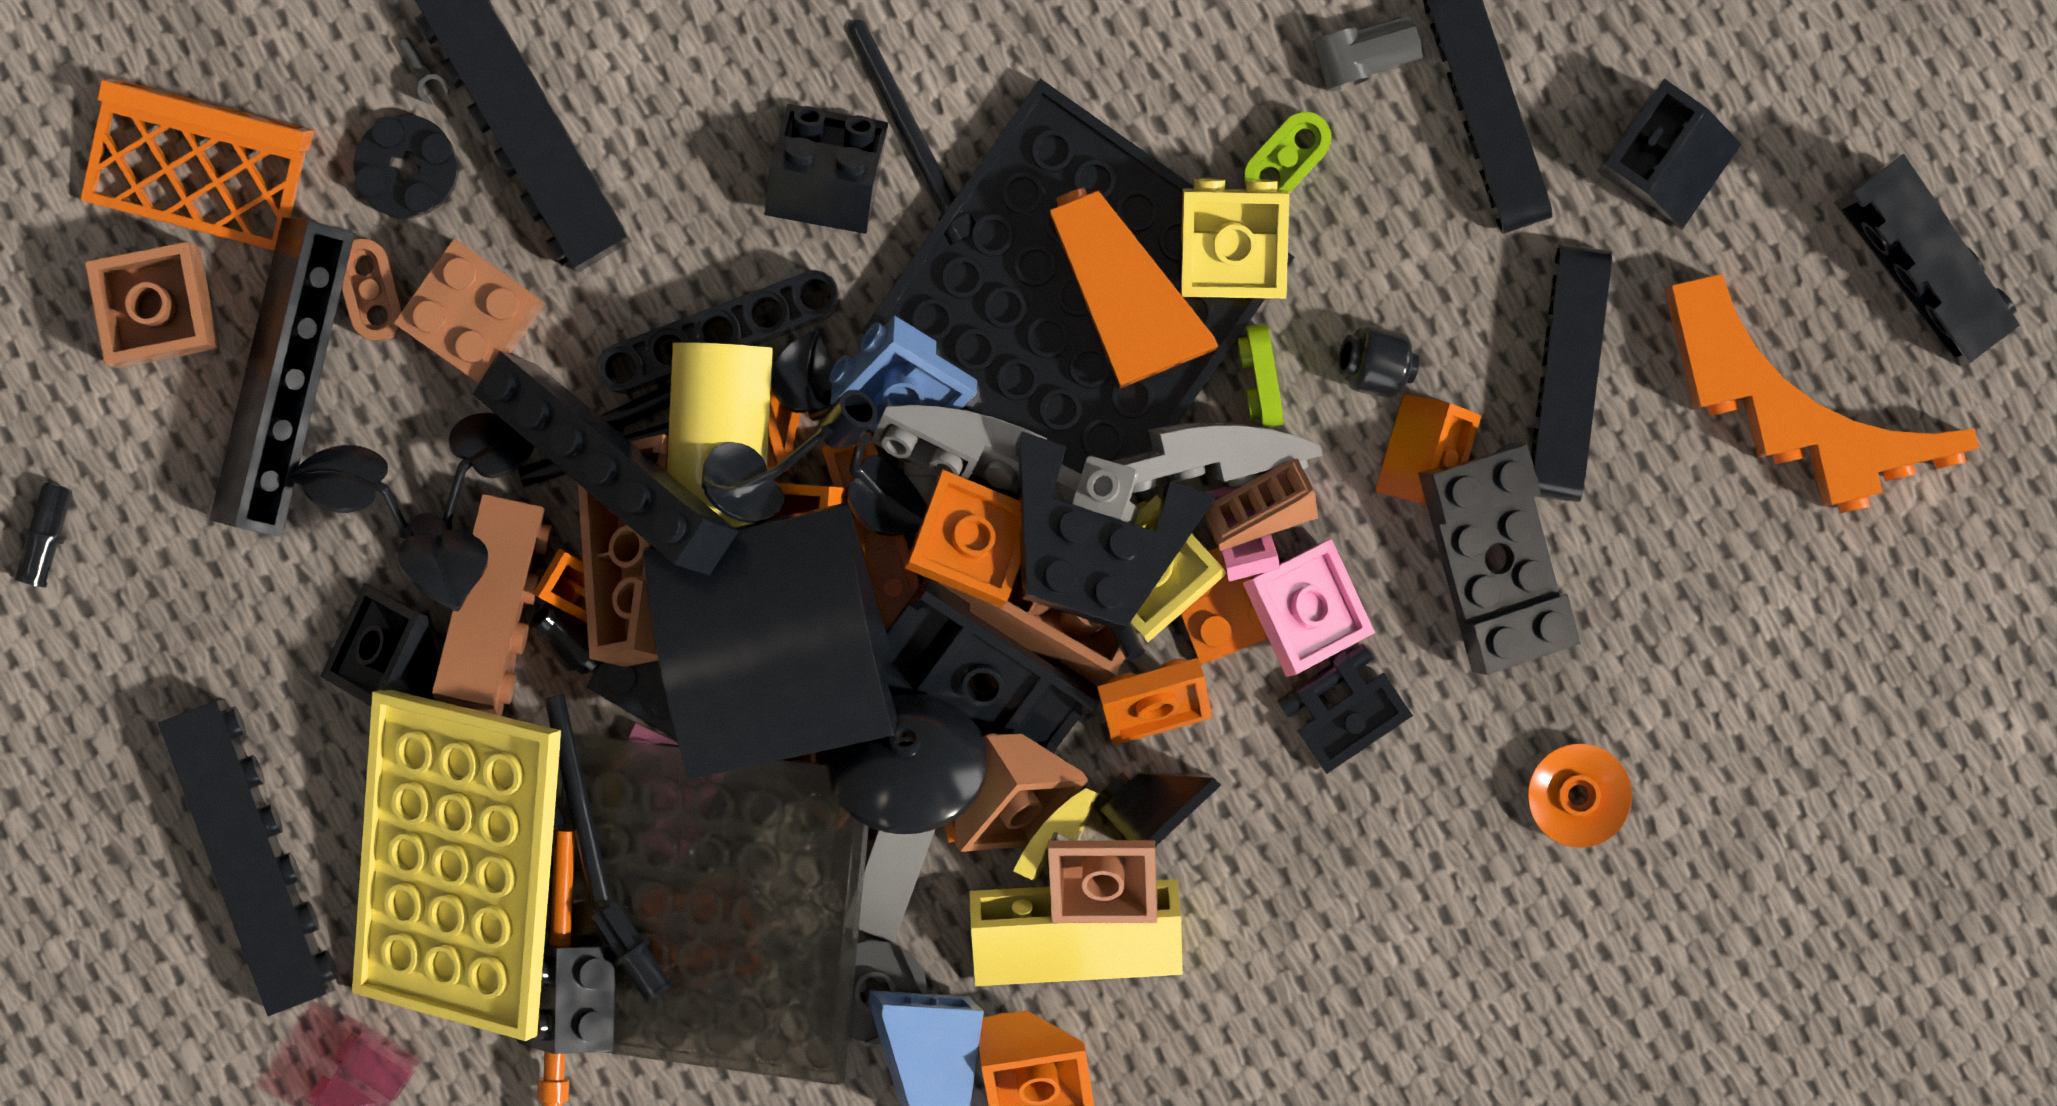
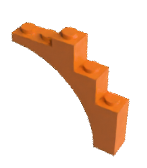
[1665,274,1979,514]

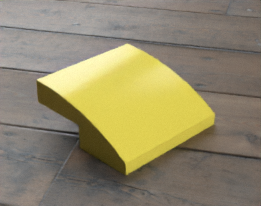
[1013,788,1099,880]

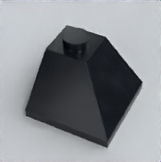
[320,583,439,706]
[1099,772,1221,847]

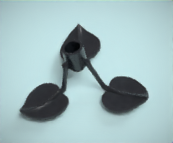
[701,330,927,536]
[291,412,535,612]

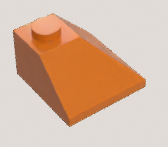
[979,1010,1094,1106]

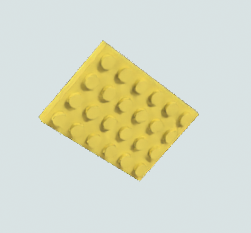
[352,690,561,1041]

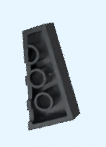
[1834,153,2020,366]

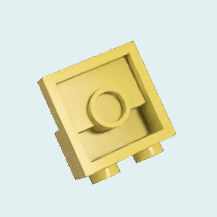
[1181,178,1289,299]
[1131,495,1226,643]

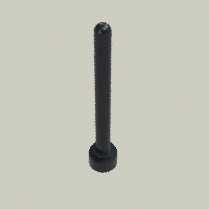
[847,20,980,246]

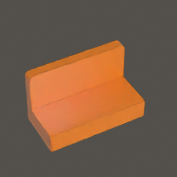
[1376,394,1482,507]

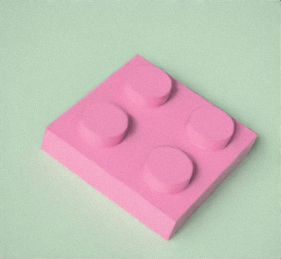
[1243,539,1375,677]

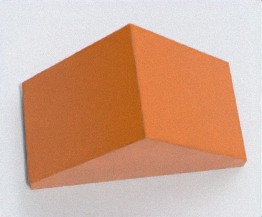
[533,548,587,623]

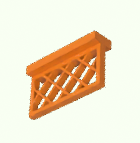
[80,78,314,251]

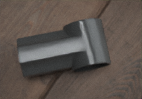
[1312,15,1423,92]

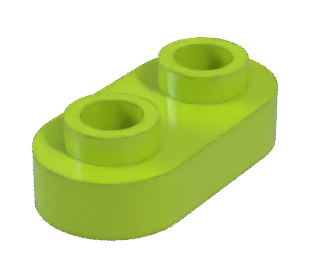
[1244,112,1332,194]
[1237,323,1284,428]

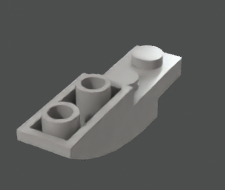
[870,405,1082,504]
[1111,422,1323,493]

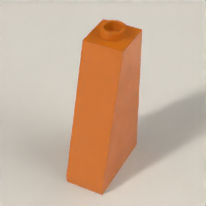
[1050,188,1218,389]

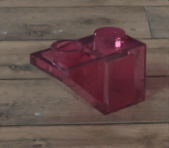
[306,1026,422,1106]

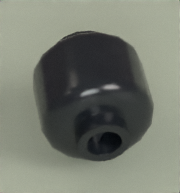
[1338,325,1419,398]

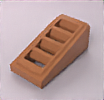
[1203,458,1318,551]

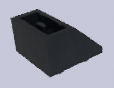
[1597,78,1741,230]
[764,104,889,234]

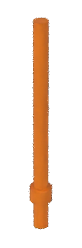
[537,829,575,1106]

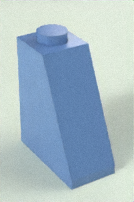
[868,990,984,1106]

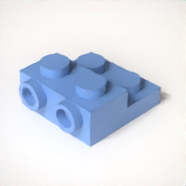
[829,316,977,433]

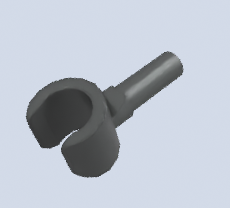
[398,37,449,105]

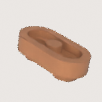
[342,239,404,342]

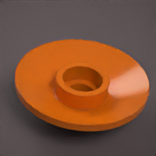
[1528,743,1632,848]

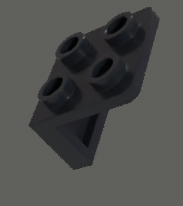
[517,943,615,1054]

